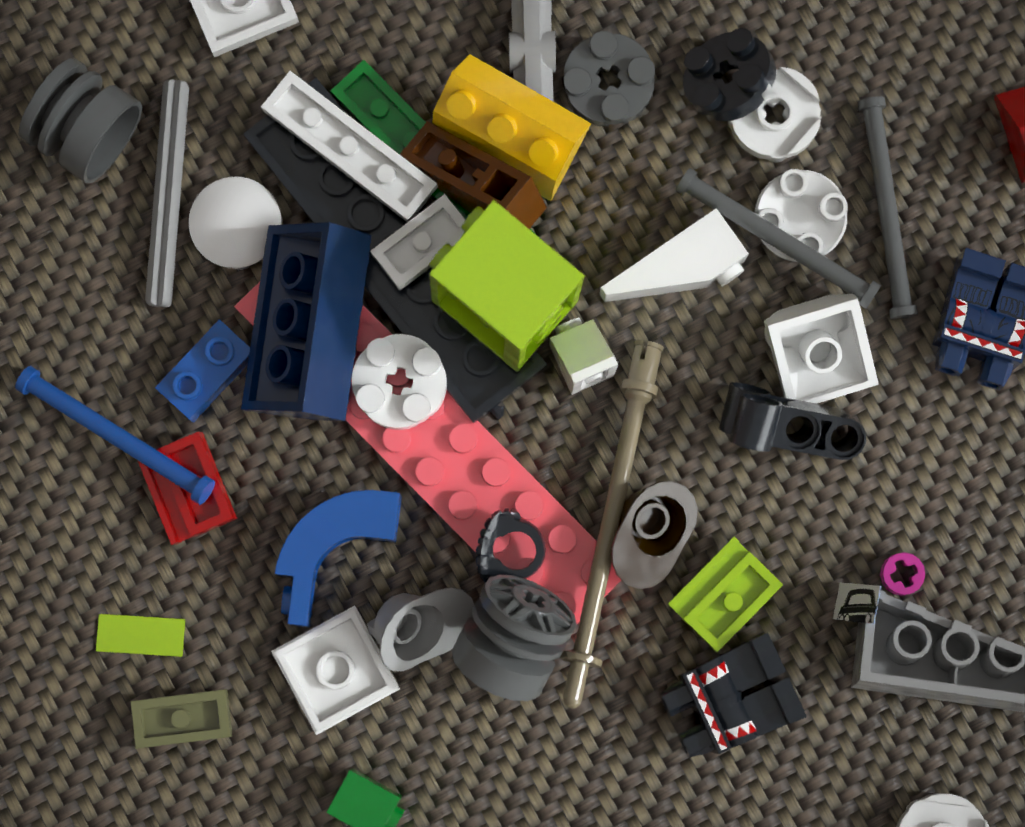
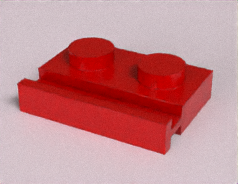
[137,431,237,545]

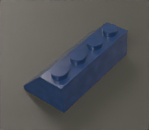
[241,222,372,421]

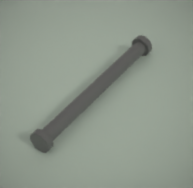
[857,96,918,320]
[675,167,881,309]

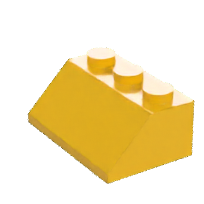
[432,54,591,201]

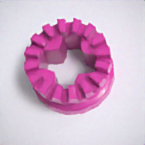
[879,552,925,596]

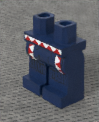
[932,248,1025,390]

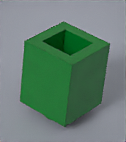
[326,768,405,827]

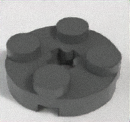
[563,31,655,126]

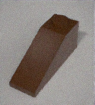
[400,121,547,229]

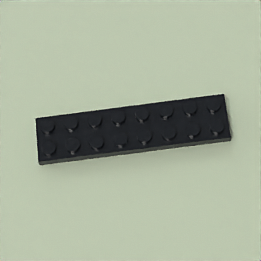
[243,78,547,424]

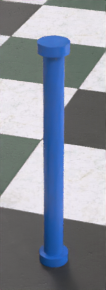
[15,366,215,505]

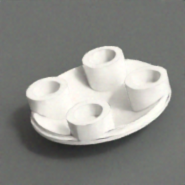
[755,169,848,262]
[189,177,282,270]

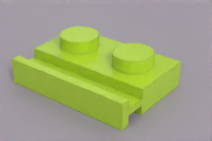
[667,537,783,652]

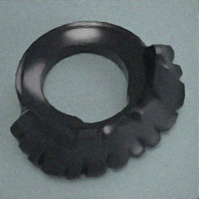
[475,508,546,582]

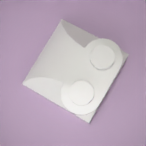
[764,294,879,404]

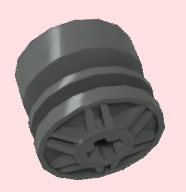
[18,58,142,184]
[451,574,577,701]

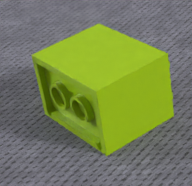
[429,200,584,373]

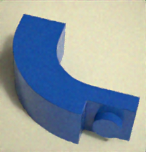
[275,490,402,627]

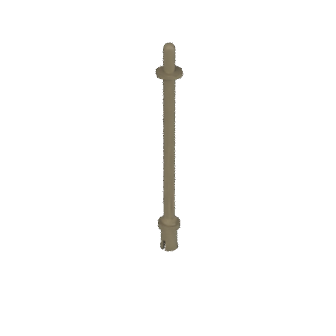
[559,340,664,708]

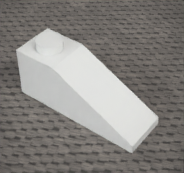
[599,208,749,302]

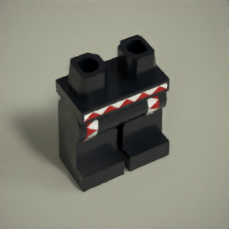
[659,632,807,757]

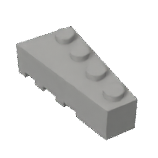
[851,590,1025,712]

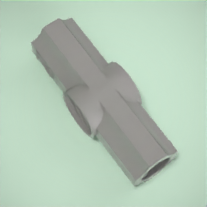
[509,0,556,101]

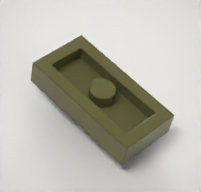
[130,689,233,749]

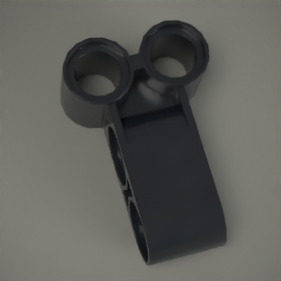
[719,382,866,460]

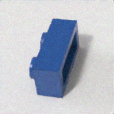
[155,319,250,423]

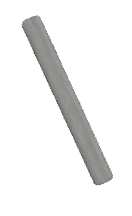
[145,80,189,308]

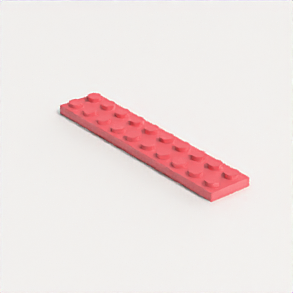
[234,282,622,624]

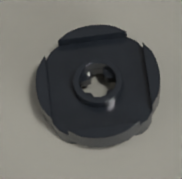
[683,28,776,122]

